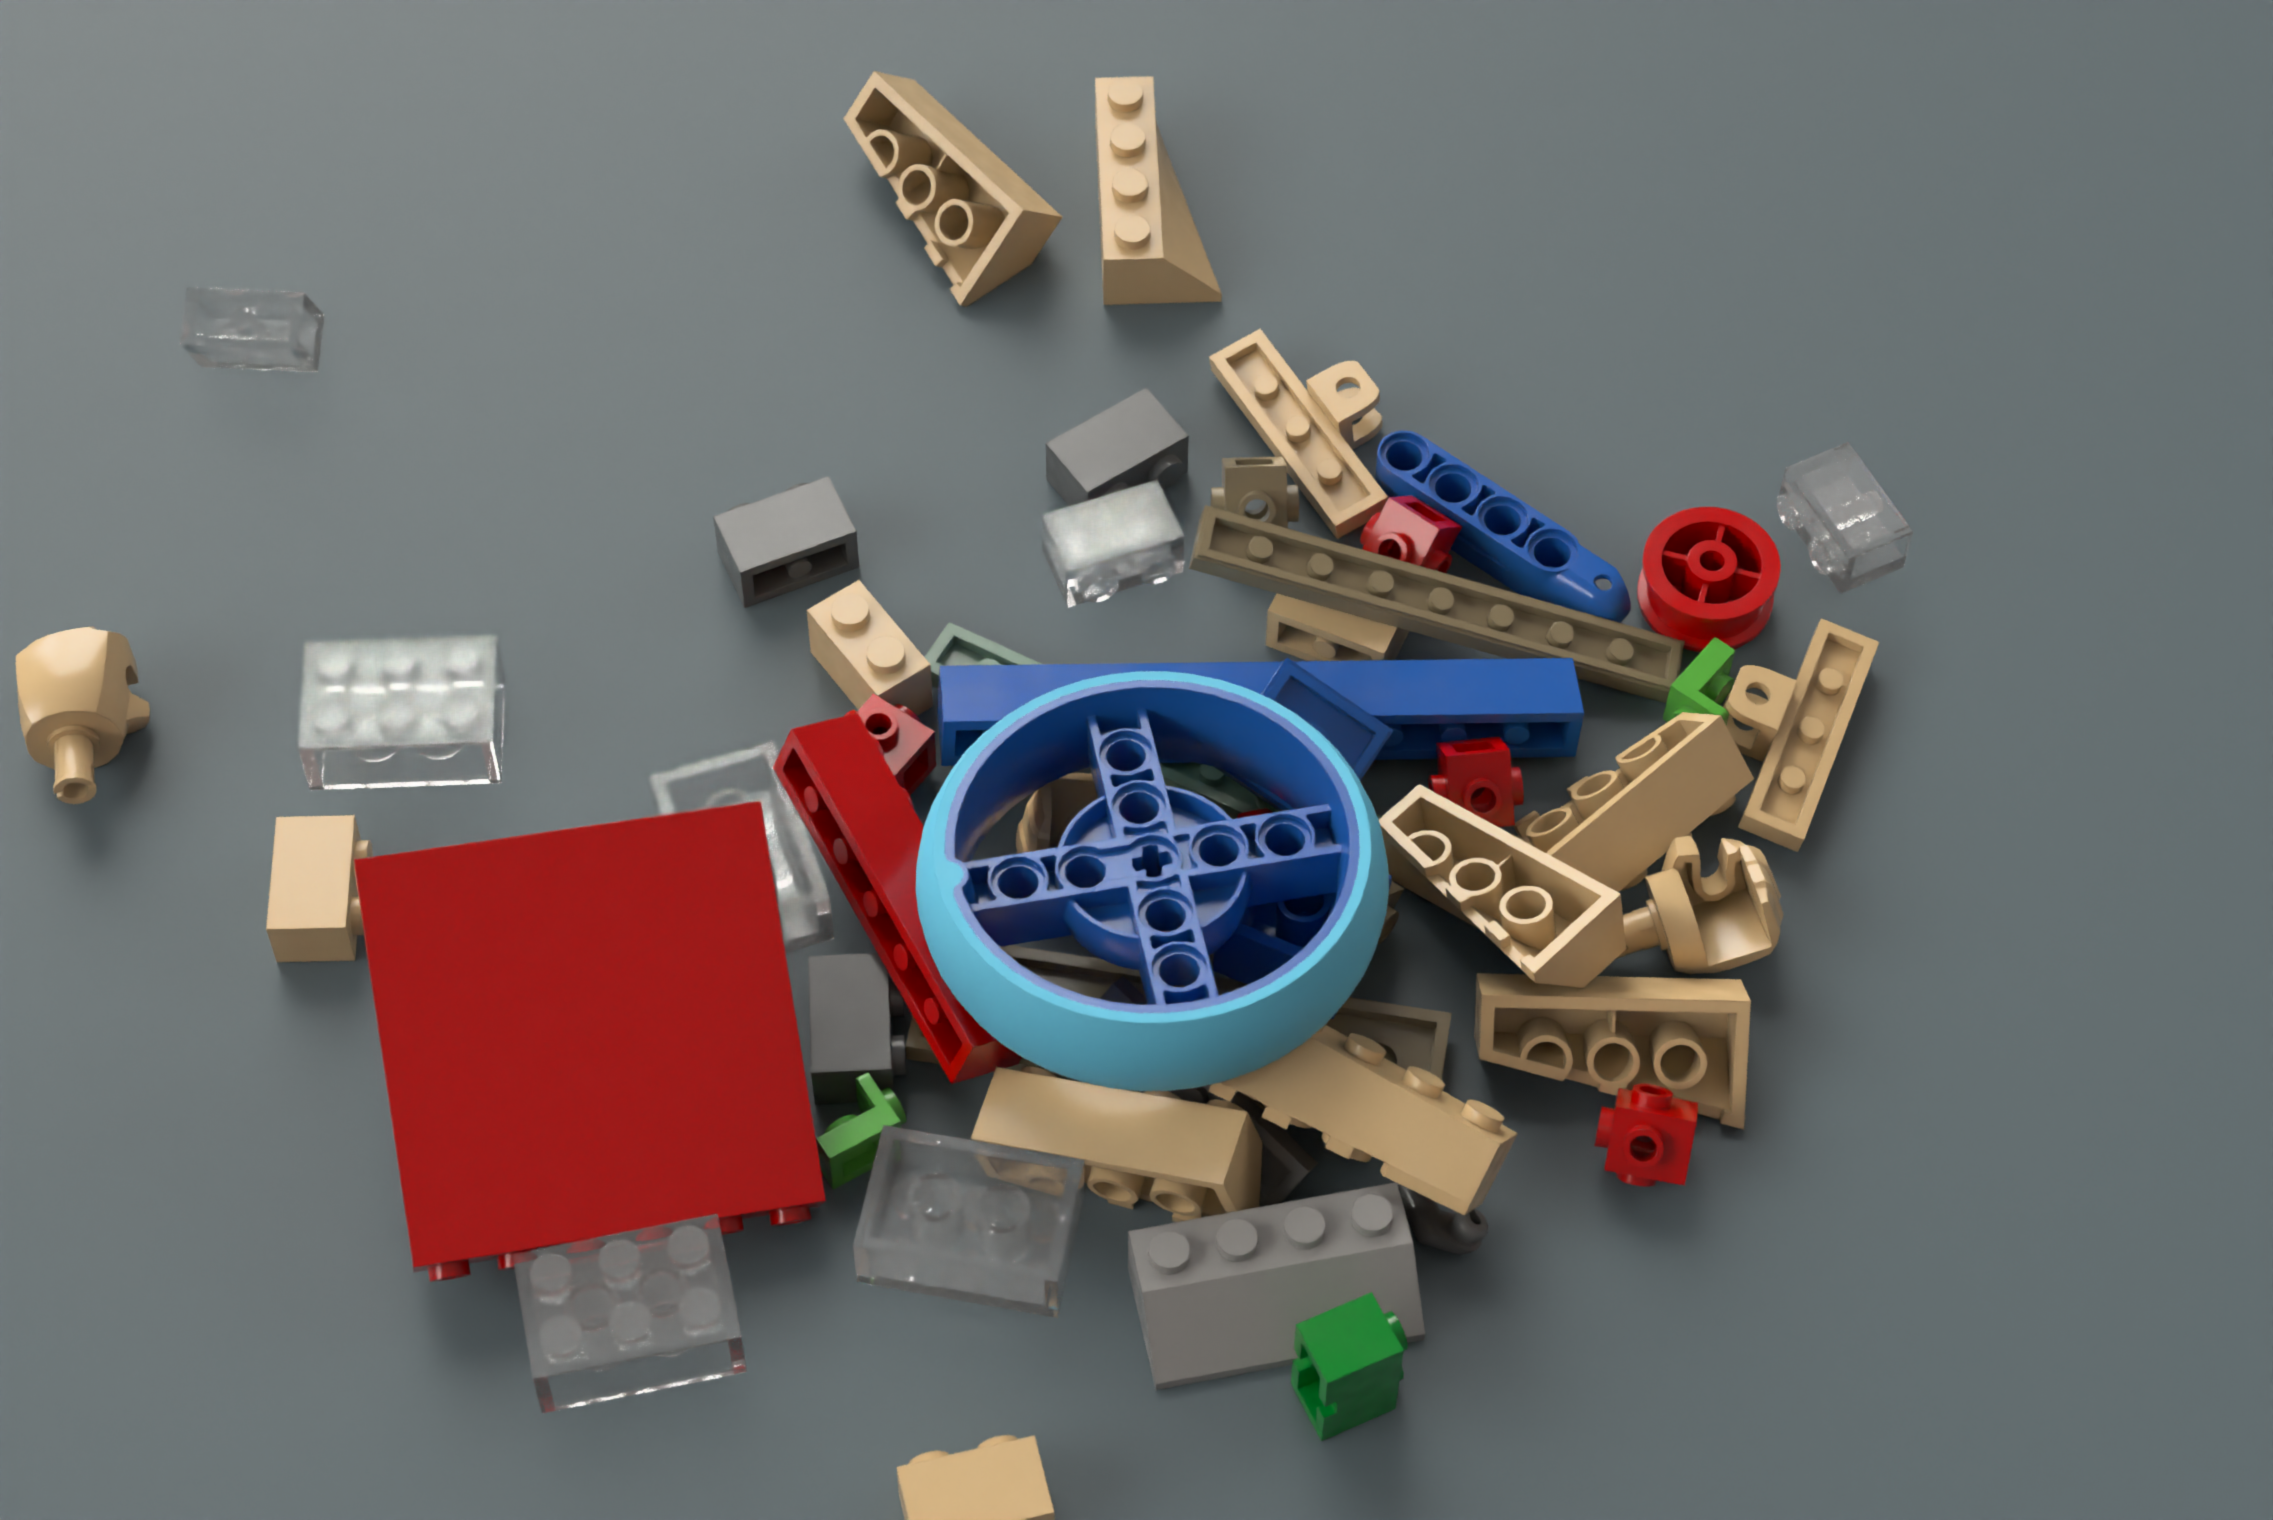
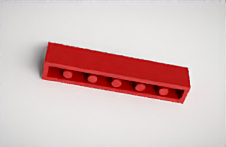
[773,713,1022,1084]

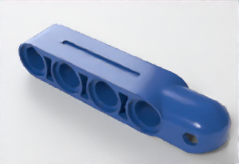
[1375,430,1631,623]

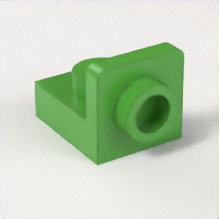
[1663,637,1735,725]
[816,1072,907,1190]

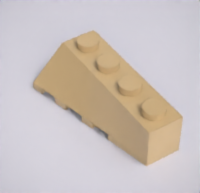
[844,71,1062,307]
[1095,76,1222,305]
[1514,712,1754,892]
[1379,784,1626,988]
[1474,973,1751,1130]
[1208,1025,1518,1215]
[971,1066,1263,1222]

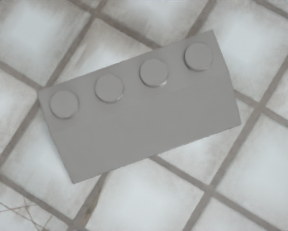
[1128,1182,1425,1390]

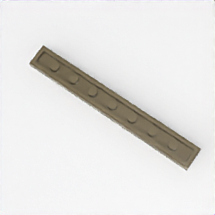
[1189,505,1684,703]

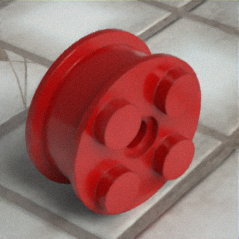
[1637,507,1781,652]

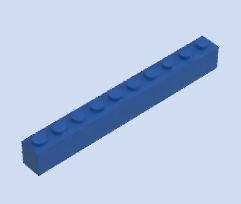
[937,658,1584,766]

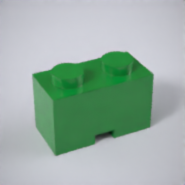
[1291,1292,1408,1441]

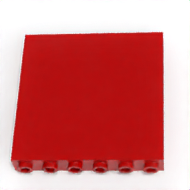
[354,801,826,1282]

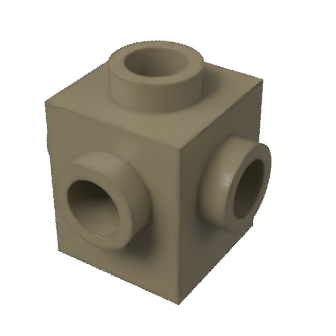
[1211,456,1299,528]

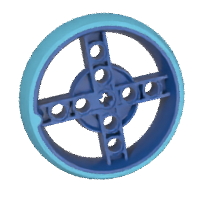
[915,671,1389,1091]

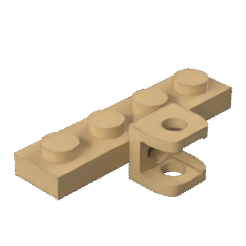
[1209,329,1388,539]
[1723,618,1879,852]

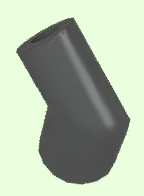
[1398,1185,1488,1255]

